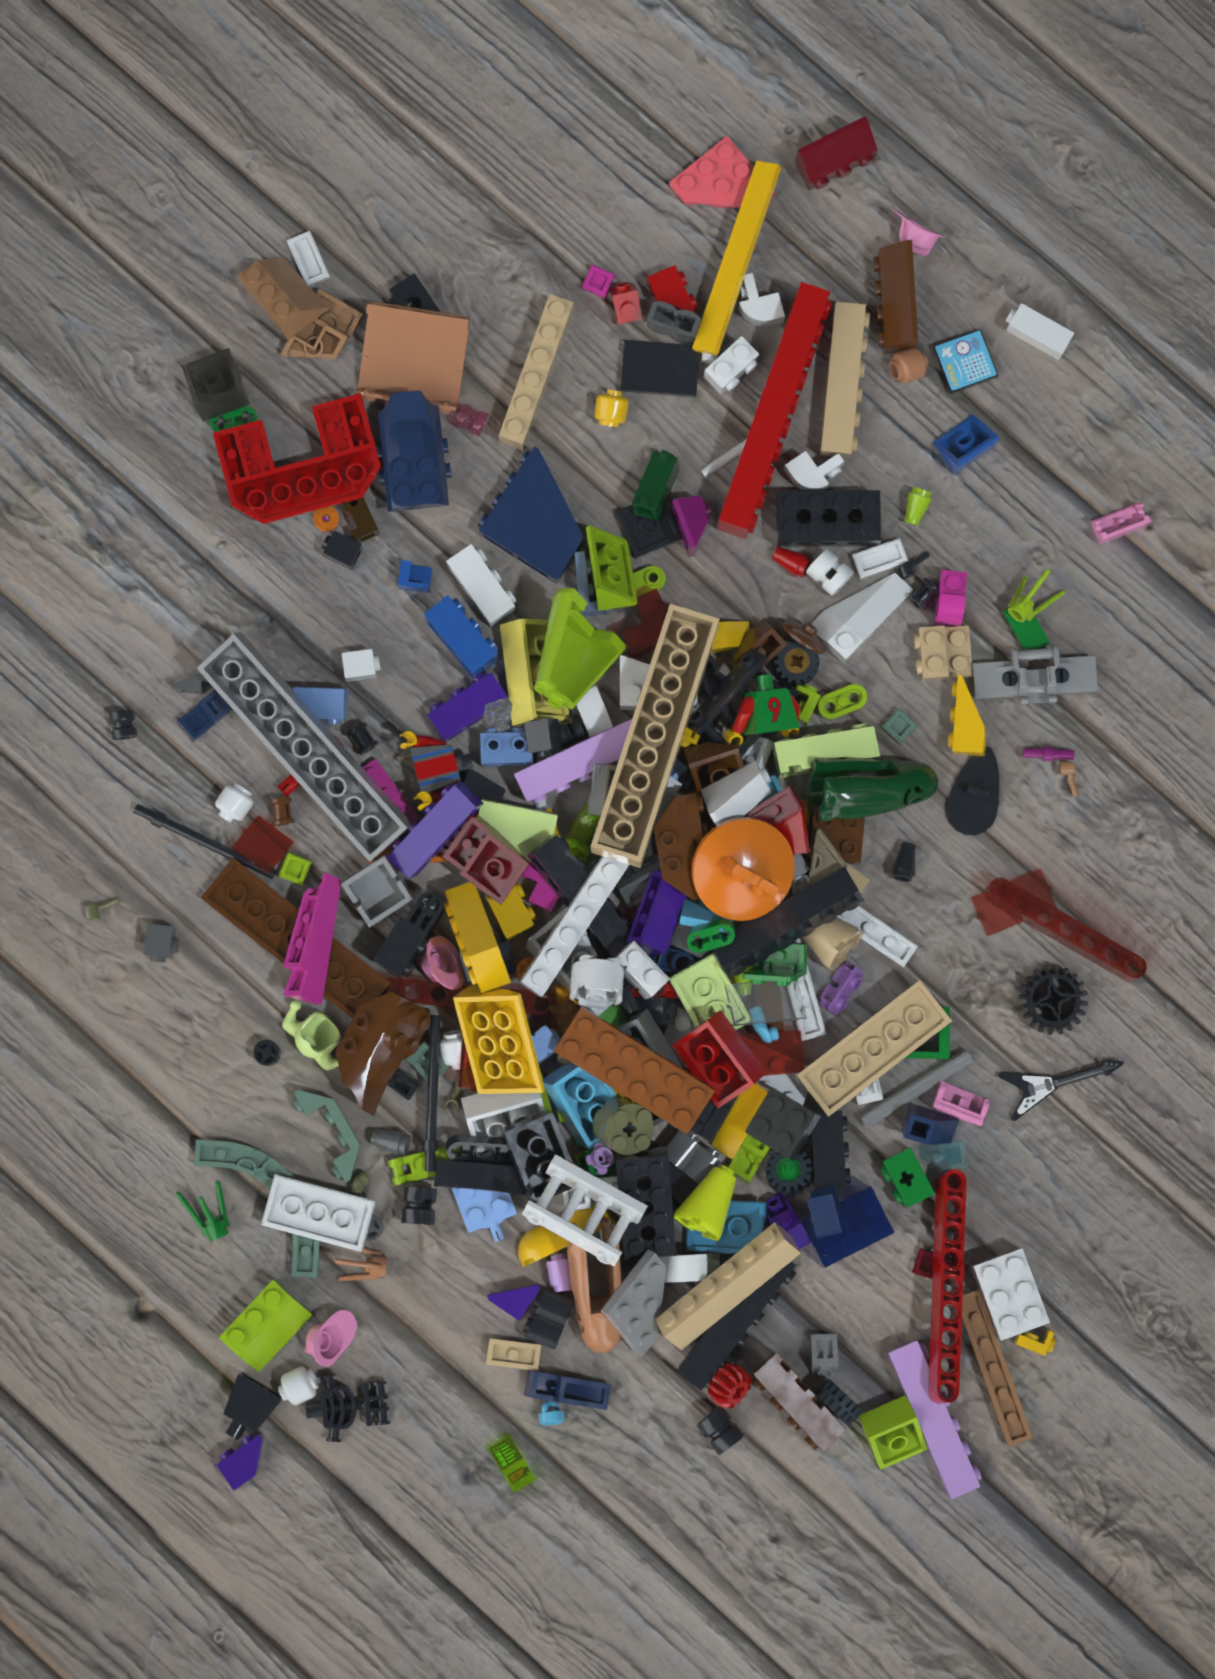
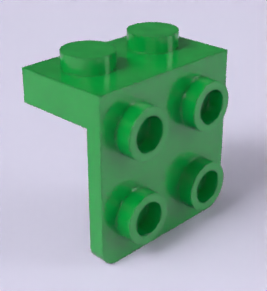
[743,942,807,986]

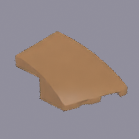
[280,288,365,359]

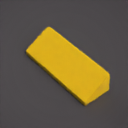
[711,1082,770,1160]

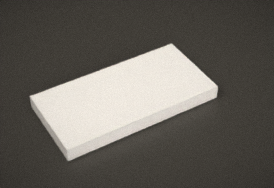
[261,1174,376,1252]

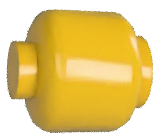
[594,389,629,427]

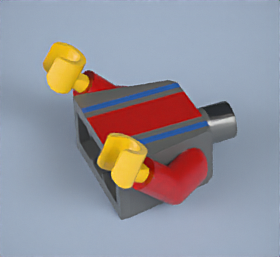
[399,731,473,811]

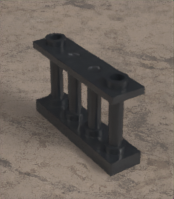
[687,648,798,757]

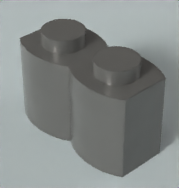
[647,301,701,343]
[667,1130,721,1184]

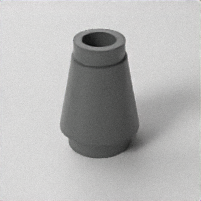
[371,1130,411,1156]

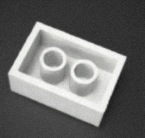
[970,1248,1050,1341]

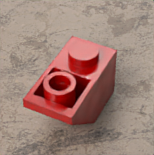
[647,265,698,313]

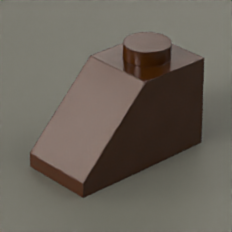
[733,618,788,678]

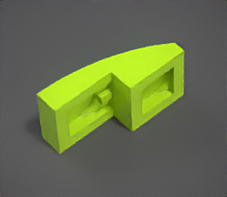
[728,1134,770,1184]

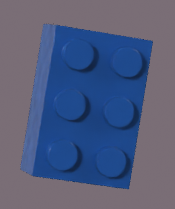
[424,595,499,679]

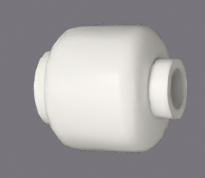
[215,783,254,823]
[439,1030,469,1070]
[278,1366,319,1405]

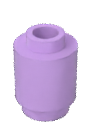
[546,1253,572,1292]

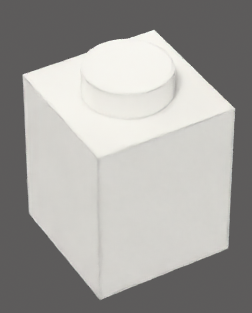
[342,649,381,682]

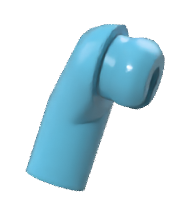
[748,1007,779,1043]

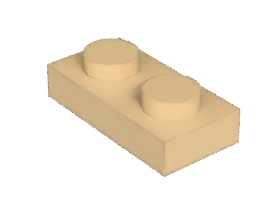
[486,1338,541,1371]

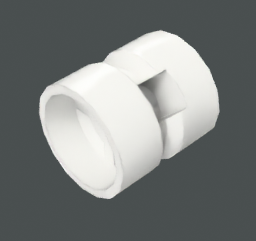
[806,548,854,596]

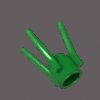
[176,1181,230,1242]

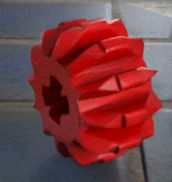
[707,1363,752,1409]

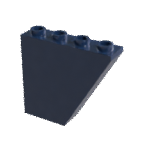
[478,446,584,584]

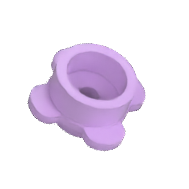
[586,1143,615,1175]

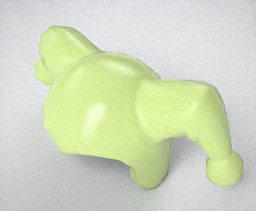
[282,1000,342,1071]

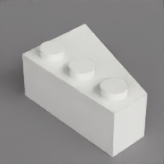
[620,655,697,710]

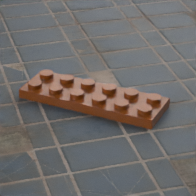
[554,1006,715,1134]

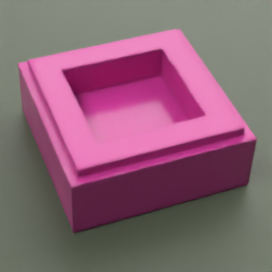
[582,264,615,299]

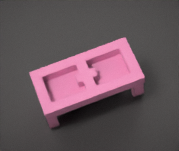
[1090,502,1151,545]
[931,1081,990,1127]

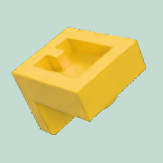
[1013,1329,1056,1356]

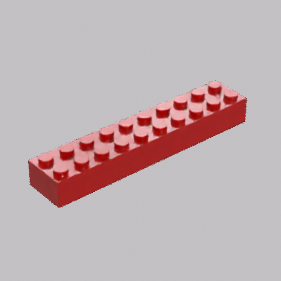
[717,282,832,539]

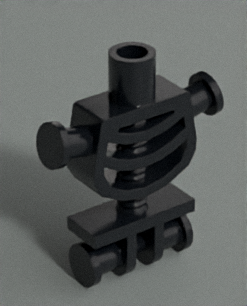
[305,1373,391,1442]

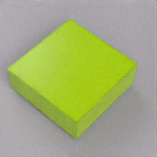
[279,853,312,886]

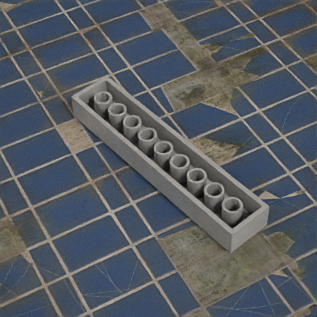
[197,632,412,862]

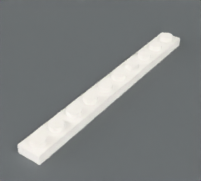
[519,777,682,997]

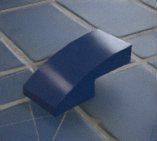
[177,690,232,742]

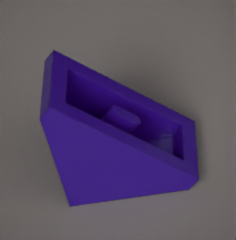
[487,1284,540,1321]

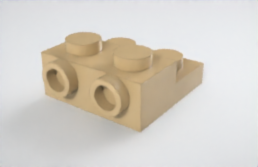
[913,626,973,681]

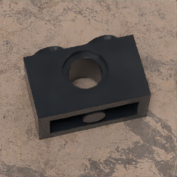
[388,273,441,312]

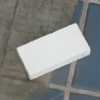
[287,231,330,287]
[852,538,908,580]

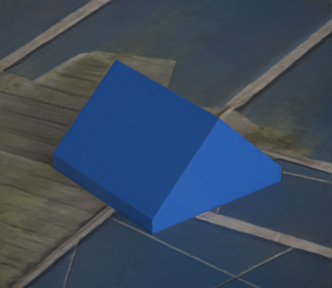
[932,414,999,475]

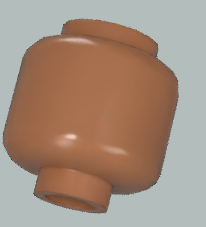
[889,348,928,384]

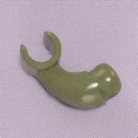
[350,1172,370,1199]

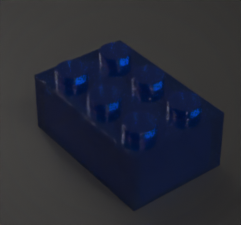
[800,1186,895,1268]

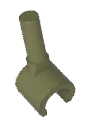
[85,897,120,920]
[444,1077,463,1114]

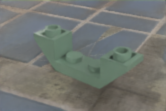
[293,1090,361,1183]

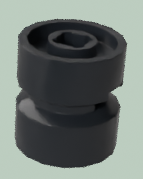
[401,1186,437,1225]
[696,1406,745,1455]

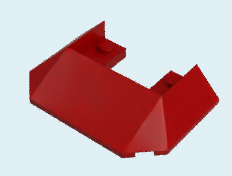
[213,393,381,524]

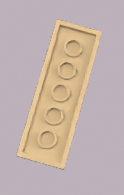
[796,980,952,1117]

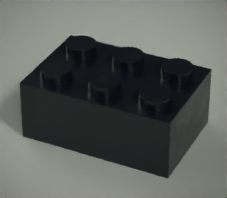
[500,1109,573,1204]

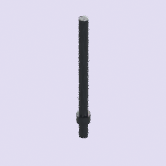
[133,804,277,880]
[423,1015,441,1172]

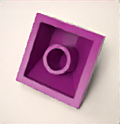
[671,495,712,557]

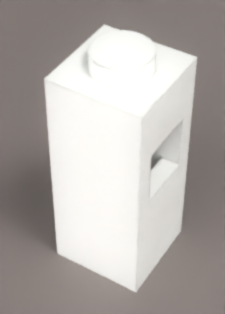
[1006,303,1074,360]

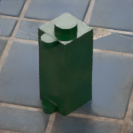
[632,450,680,521]

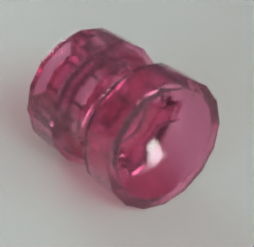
[455,403,489,437]

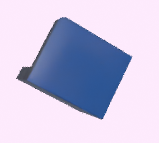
[398,560,432,593]

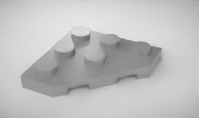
[601,1250,666,1357]

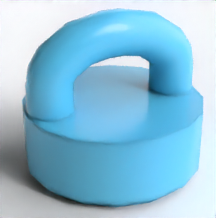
[538,1401,565,1426]

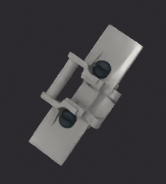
[972,645,1098,705]

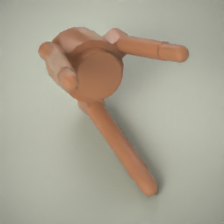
[334,1247,388,1281]

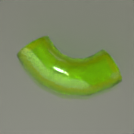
[565,802,601,863]

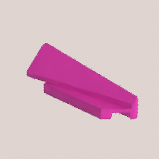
[283,873,341,1005]

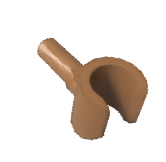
[1059,761,1079,796]

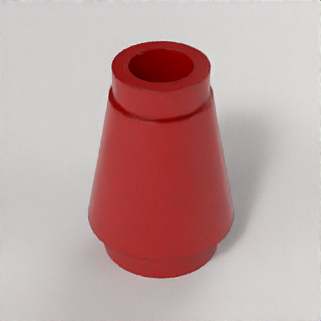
[772,546,812,578]

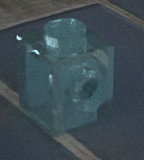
[932,1141,968,1171]

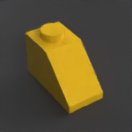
[710,621,750,654]

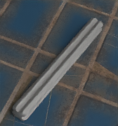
[860,1049,973,1128]

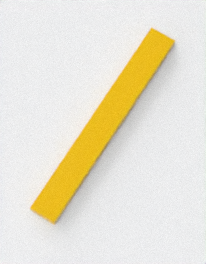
[692,160,782,356]

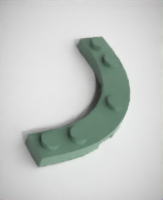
[194,1140,320,1278]

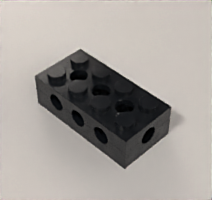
[776,490,881,547]
[615,1146,676,1260]

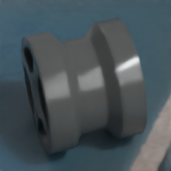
[366,1215,384,1241]

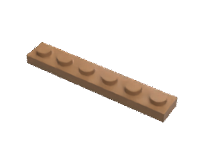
[962,1289,1033,1447]

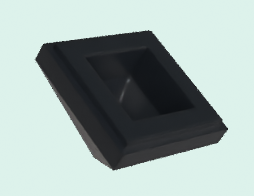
[388,1069,420,1101]

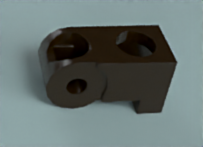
[343,497,380,543]

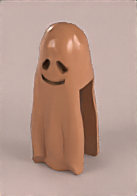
[567,1217,622,1353]

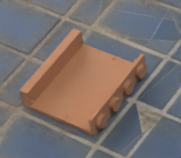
[355,301,471,414]

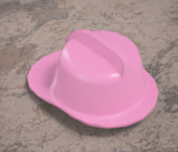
[892,208,946,256]
[421,936,464,990]
[304,1310,357,1367]

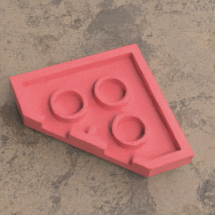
[669,136,776,209]

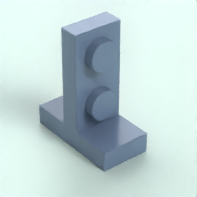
[575,551,611,617]

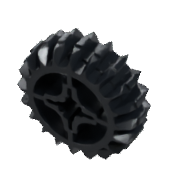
[1018,965,1088,1035]

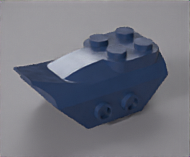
[376,391,452,512]

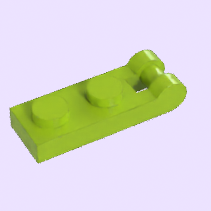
[388,1145,459,1186]

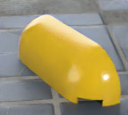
[518,1205,616,1267]

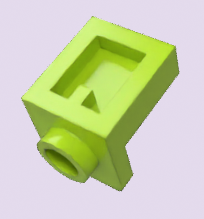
[796,684,821,726]

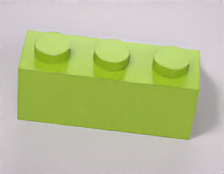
[219,1279,313,1372]

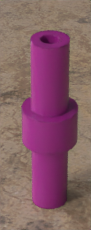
[1022,746,1075,762]

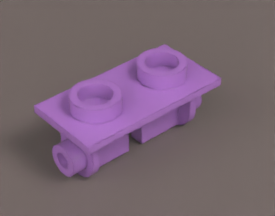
[818,961,864,1017]

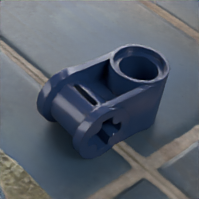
[649,947,695,975]

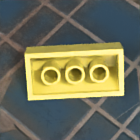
[500,619,570,726]

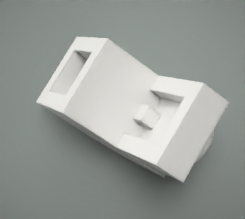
[738,273,785,327]
[784,451,844,491]
[660,1253,720,1283]

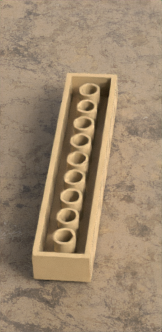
[591,604,720,868]

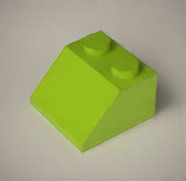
[859,1395,928,1470]

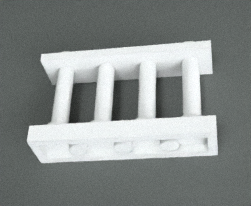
[522,1154,648,1266]

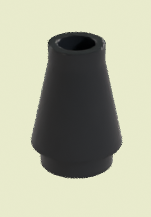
[890,842,916,882]

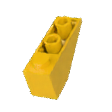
[948,675,987,756]

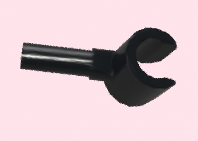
[898,551,930,580]

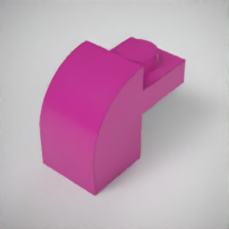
[934,570,967,627]
[522,862,559,914]

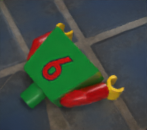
[724,674,801,745]

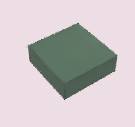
[881,708,918,744]

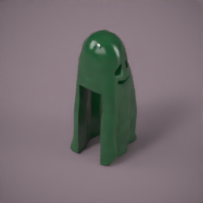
[806,758,938,821]

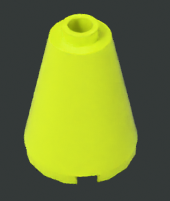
[674,1165,737,1241]

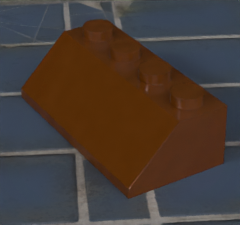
[873,240,918,354]

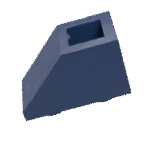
[901,1104,959,1145]

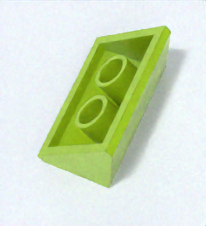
[586,525,638,611]

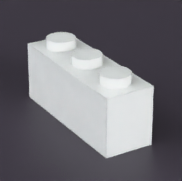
[446,544,517,628]

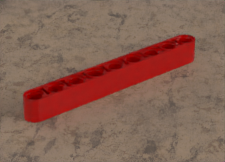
[928,1169,967,1404]

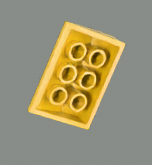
[453,985,545,1094]

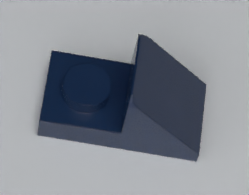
[807,1185,842,1238]

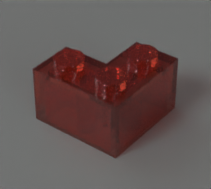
[621,588,667,659]

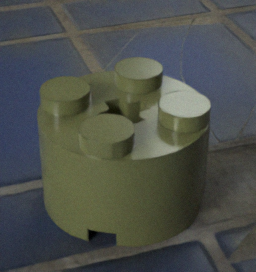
[593,1097,654,1155]

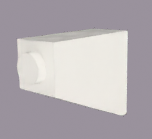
[701,761,772,826]

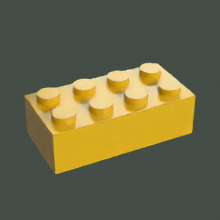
[443,882,511,993]

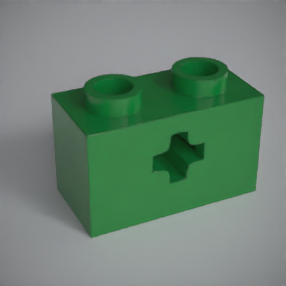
[880,1147,935,1208]

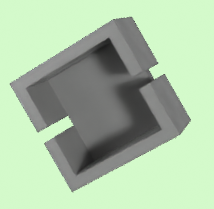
[341,853,414,927]

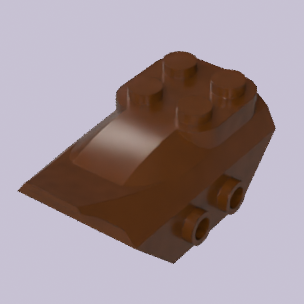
[653,789,710,900]
[335,992,431,1116]

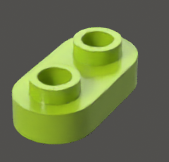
[633,566,666,601]
[817,684,867,720]

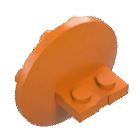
[692,817,795,921]

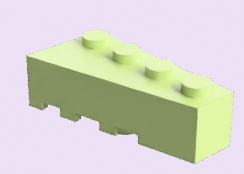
[772,723,880,779]

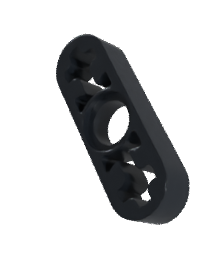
[445,1135,514,1165]

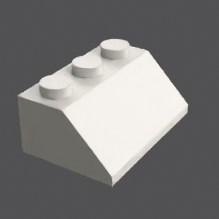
[461,1093,545,1154]

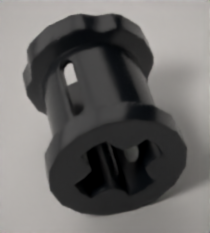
[907,578,939,612]
[346,722,379,756]

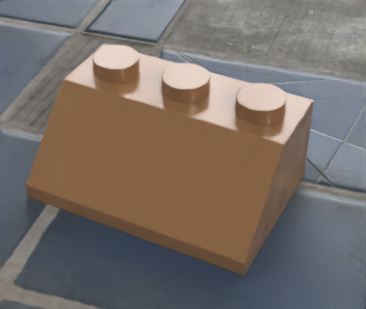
[237,257,328,340]

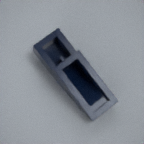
[524,1370,611,1410]

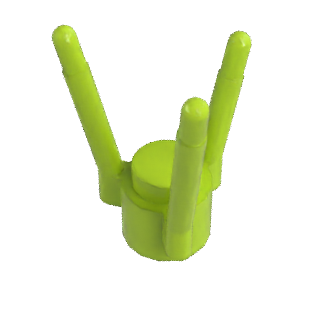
[1007,569,1065,622]

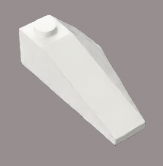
[812,573,913,664]

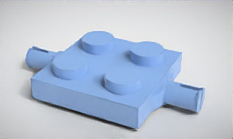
[452,1188,518,1242]

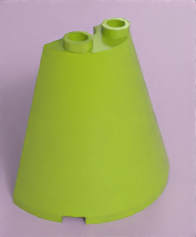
[534,588,626,709]

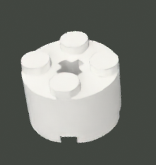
[570,955,624,1008]

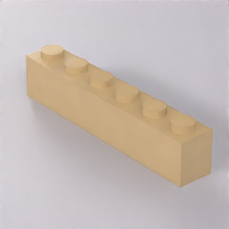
[499,294,574,450]
[819,301,870,459]
[655,1222,801,1350]

